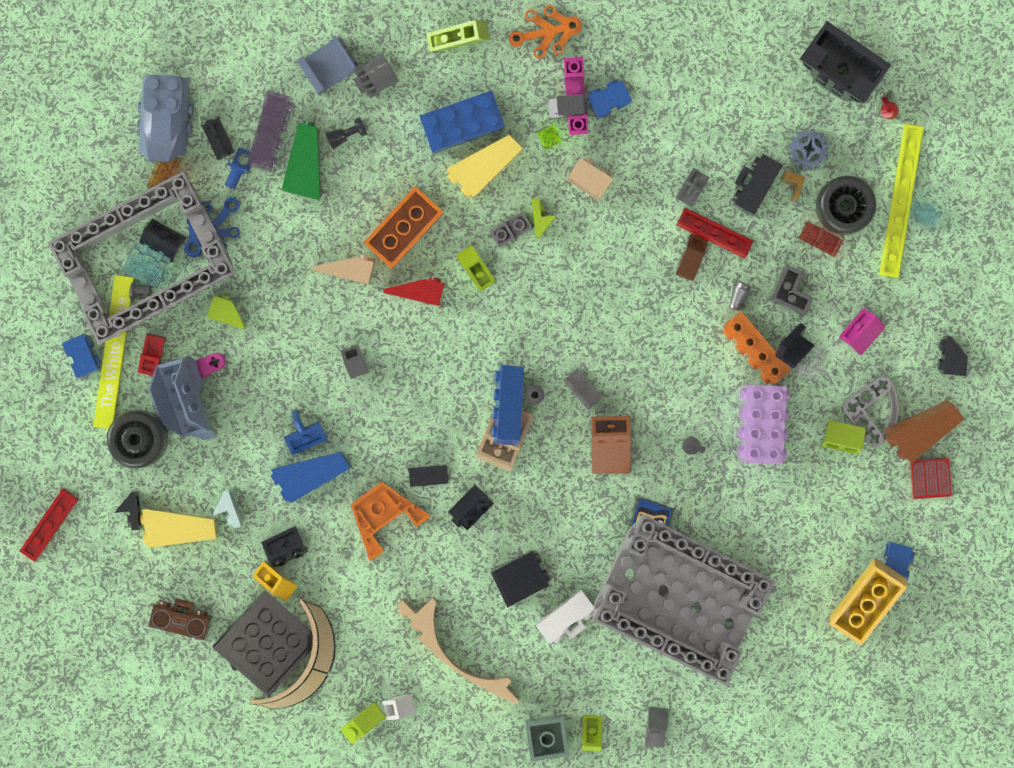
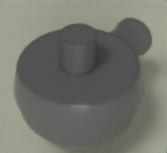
[682,437,705,455]

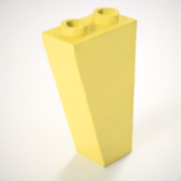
[446,135,523,198]
[140,508,218,548]

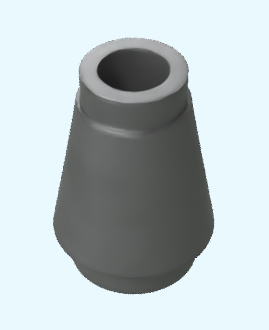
[729,281,751,311]

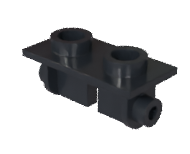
[201,118,235,160]

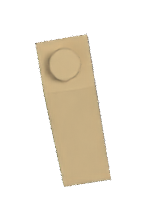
[312,255,375,285]

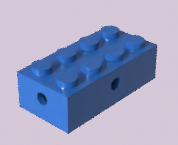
[419,90,505,154]

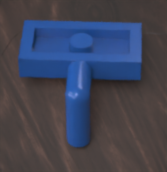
[284,409,327,455]

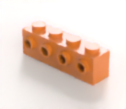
[722,311,791,385]

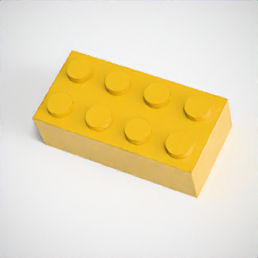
[830,558,907,645]

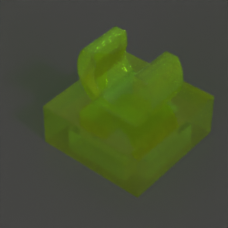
[537,125,562,150]

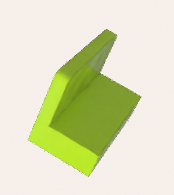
[821,420,866,455]

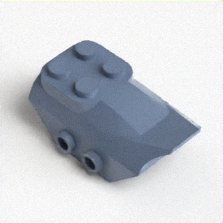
[137,75,193,162]
[149,356,217,440]

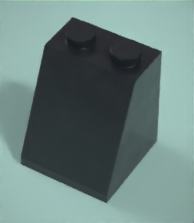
[491,550,551,608]

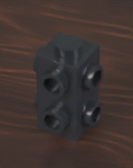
[448,485,494,530]

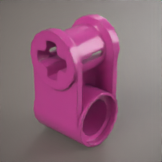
[195,353,226,378]

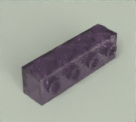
[247,90,294,172]

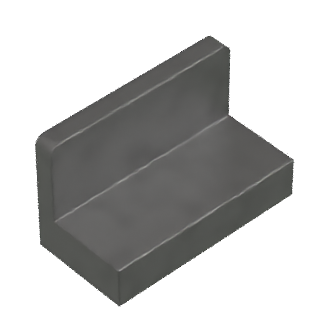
[563,368,603,410]

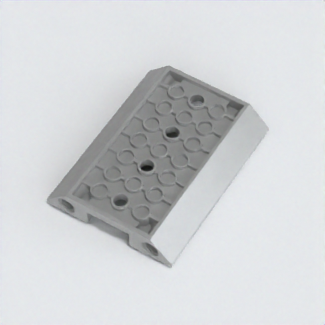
[593,514,775,686]

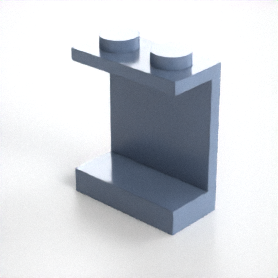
[297,36,358,95]

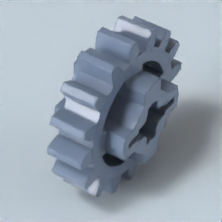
[787,129,829,171]

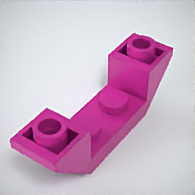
[564,57,589,135]

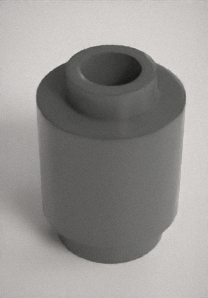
[525,385,545,405]

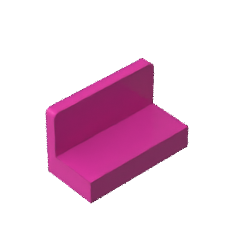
[839,308,885,355]

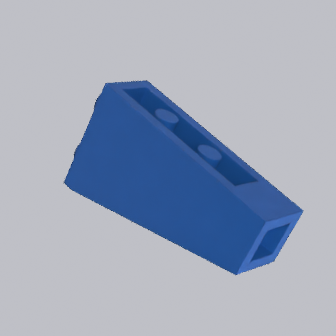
[271,451,351,503]

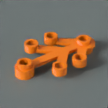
[509,5,582,59]

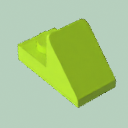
[531,198,557,238]
[581,715,602,752]

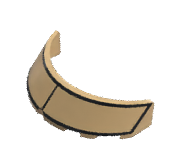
[251,597,335,709]

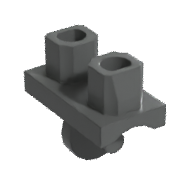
[675,167,710,207]

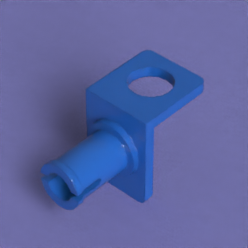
[224,147,256,190]

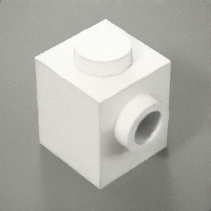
[382,694,416,720]

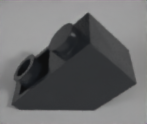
[937,336,968,376]

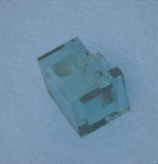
[910,201,943,230]

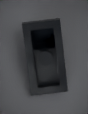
[114,491,142,531]

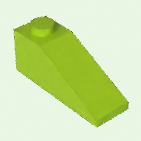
[426,20,490,52]

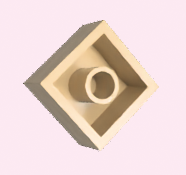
[567,157,613,201]

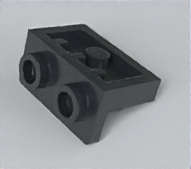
[261,526,308,567]

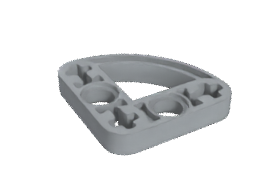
[842,376,899,447]

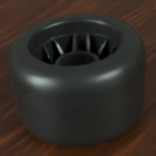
[816,176,877,235]
[107,410,168,468]

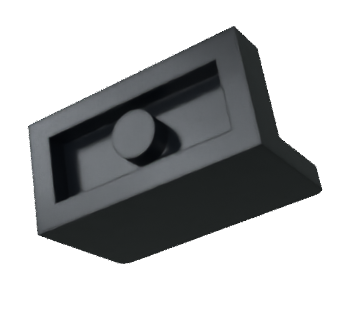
[139,219,186,263]
[775,323,814,368]
[408,464,448,487]

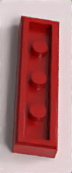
[676,208,753,259]
[19,488,79,562]

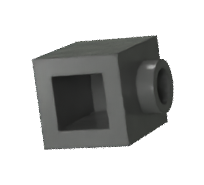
[341,344,369,379]

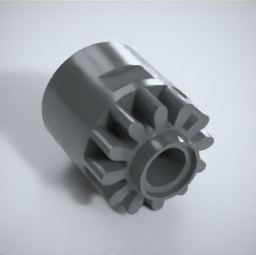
[353,53,399,98]

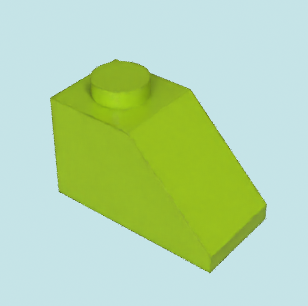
[456,245,496,292]
[207,294,246,330]
[340,701,387,744]

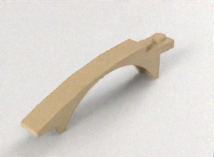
[397,597,519,704]

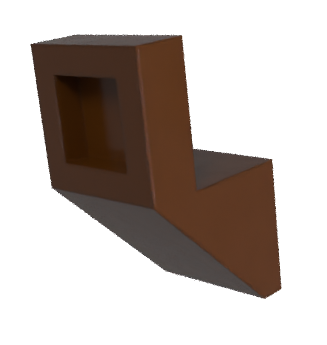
[675,233,708,281]

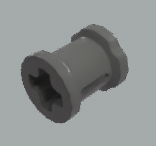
[129,283,152,300]

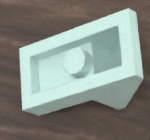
[213,489,243,528]

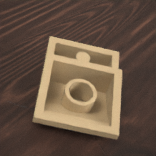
[475,411,534,472]

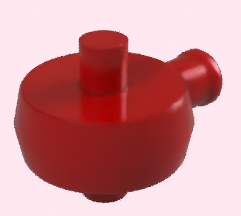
[881,97,899,120]

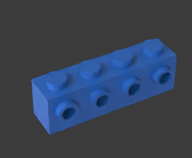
[491,364,524,446]

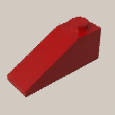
[383,277,445,306]

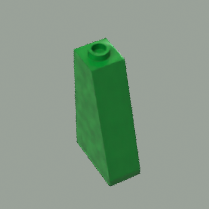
[281,121,321,201]

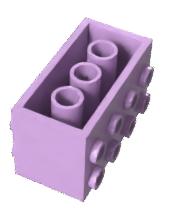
[737,384,790,464]

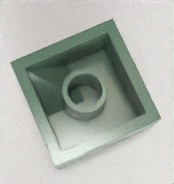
[525,714,569,761]

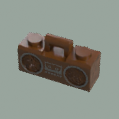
[148,598,212,640]

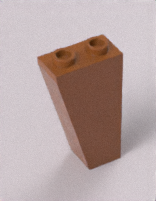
[884,400,964,463]

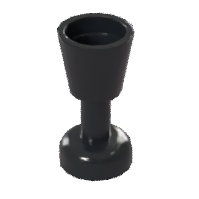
[325,117,368,150]

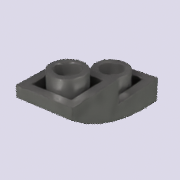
[489,211,534,248]

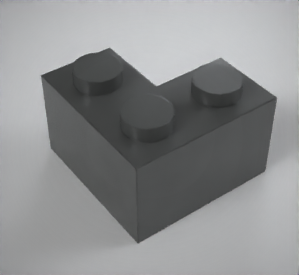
[768,264,814,316]

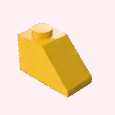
[252,561,298,601]

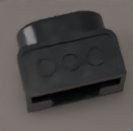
[799,21,891,104]

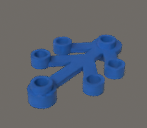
[184,197,240,258]

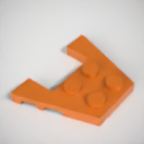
[351,481,431,561]

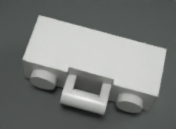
[536,589,595,644]

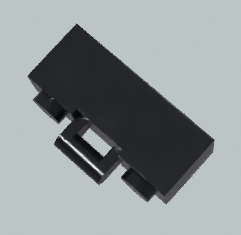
[732,154,783,217]

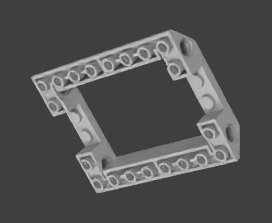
[48,171,236,345]

